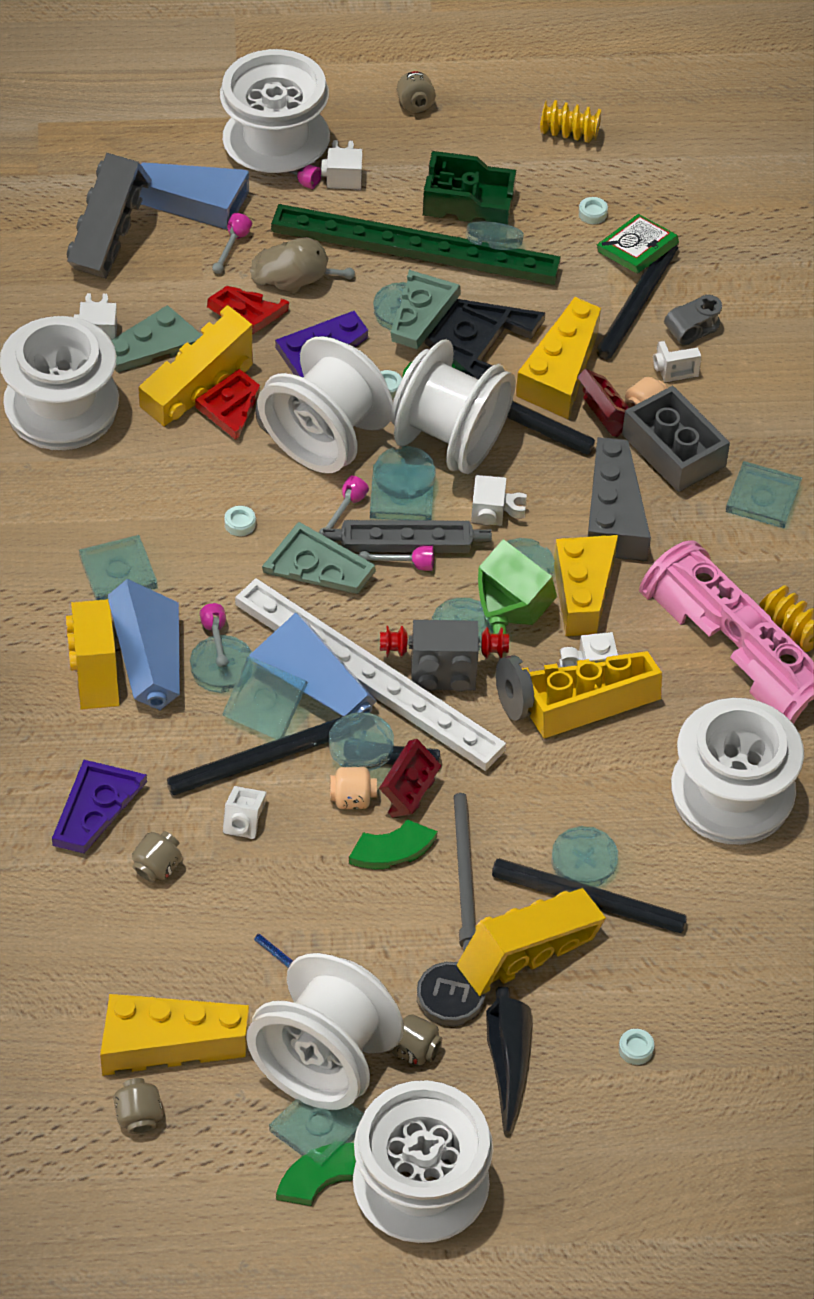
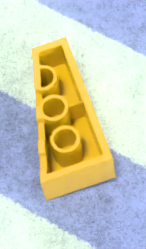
[516,297,601,420]
[138,305,253,427]
[522,651,662,739]
[100,994,249,1076]

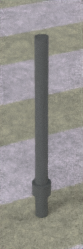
[454,793,476,952]

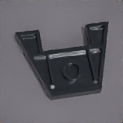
[425,299,546,380]

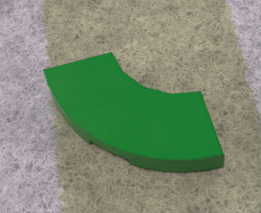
[349,819,438,869]
[276,1143,356,1206]

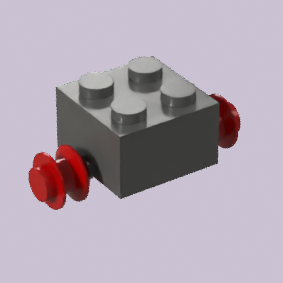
[380,620,509,692]

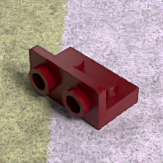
[577,369,629,438]
[379,739,442,818]

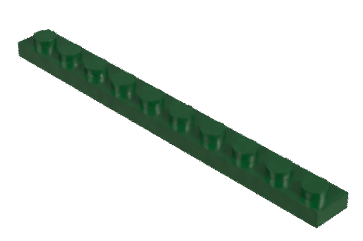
[271,204,561,285]

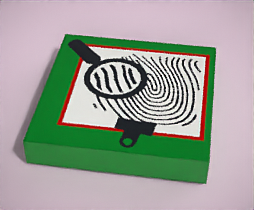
[596,214,679,274]

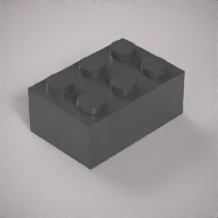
[622,385,730,492]

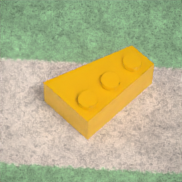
[553,535,618,636]
[66,599,119,710]

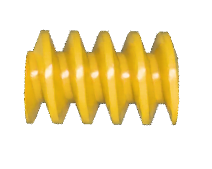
[540,100,602,143]
[759,585,814,652]

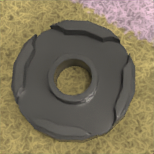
[495,655,534,721]

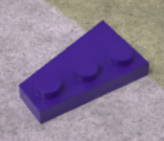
[275,310,368,378]
[52,760,147,854]

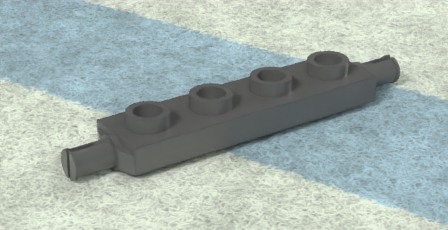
[323,520,492,553]

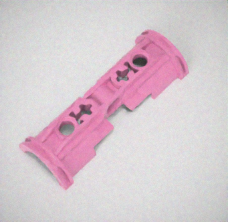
[639,541,814,724]

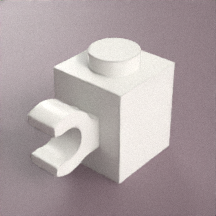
[321,140,362,190]
[74,293,117,340]
[471,475,527,526]
[559,632,618,667]

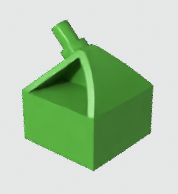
[478,539,557,634]

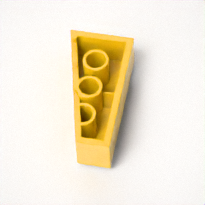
[457,888,606,996]

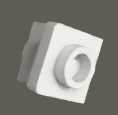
[653,341,701,382]
[223,786,266,839]

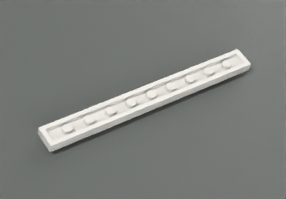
[235,578,506,771]

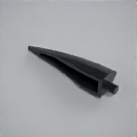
[486,986,532,1133]

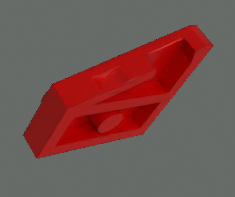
[207,286,289,335]
[195,369,260,440]

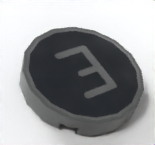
[417,961,485,1026]

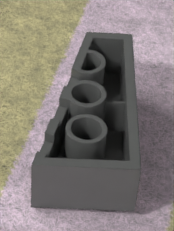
[67,153,152,279]
[587,437,651,561]

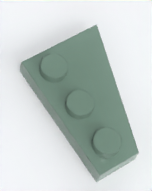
[390,270,461,349]
[111,305,202,373]
[262,522,376,594]

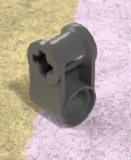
[664,295,722,345]

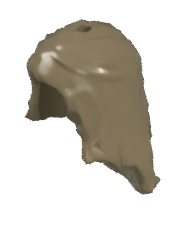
[250,238,329,295]

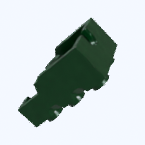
[422,151,517,226]

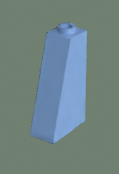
[140,162,249,229]
[108,579,180,710]
[249,612,377,723]

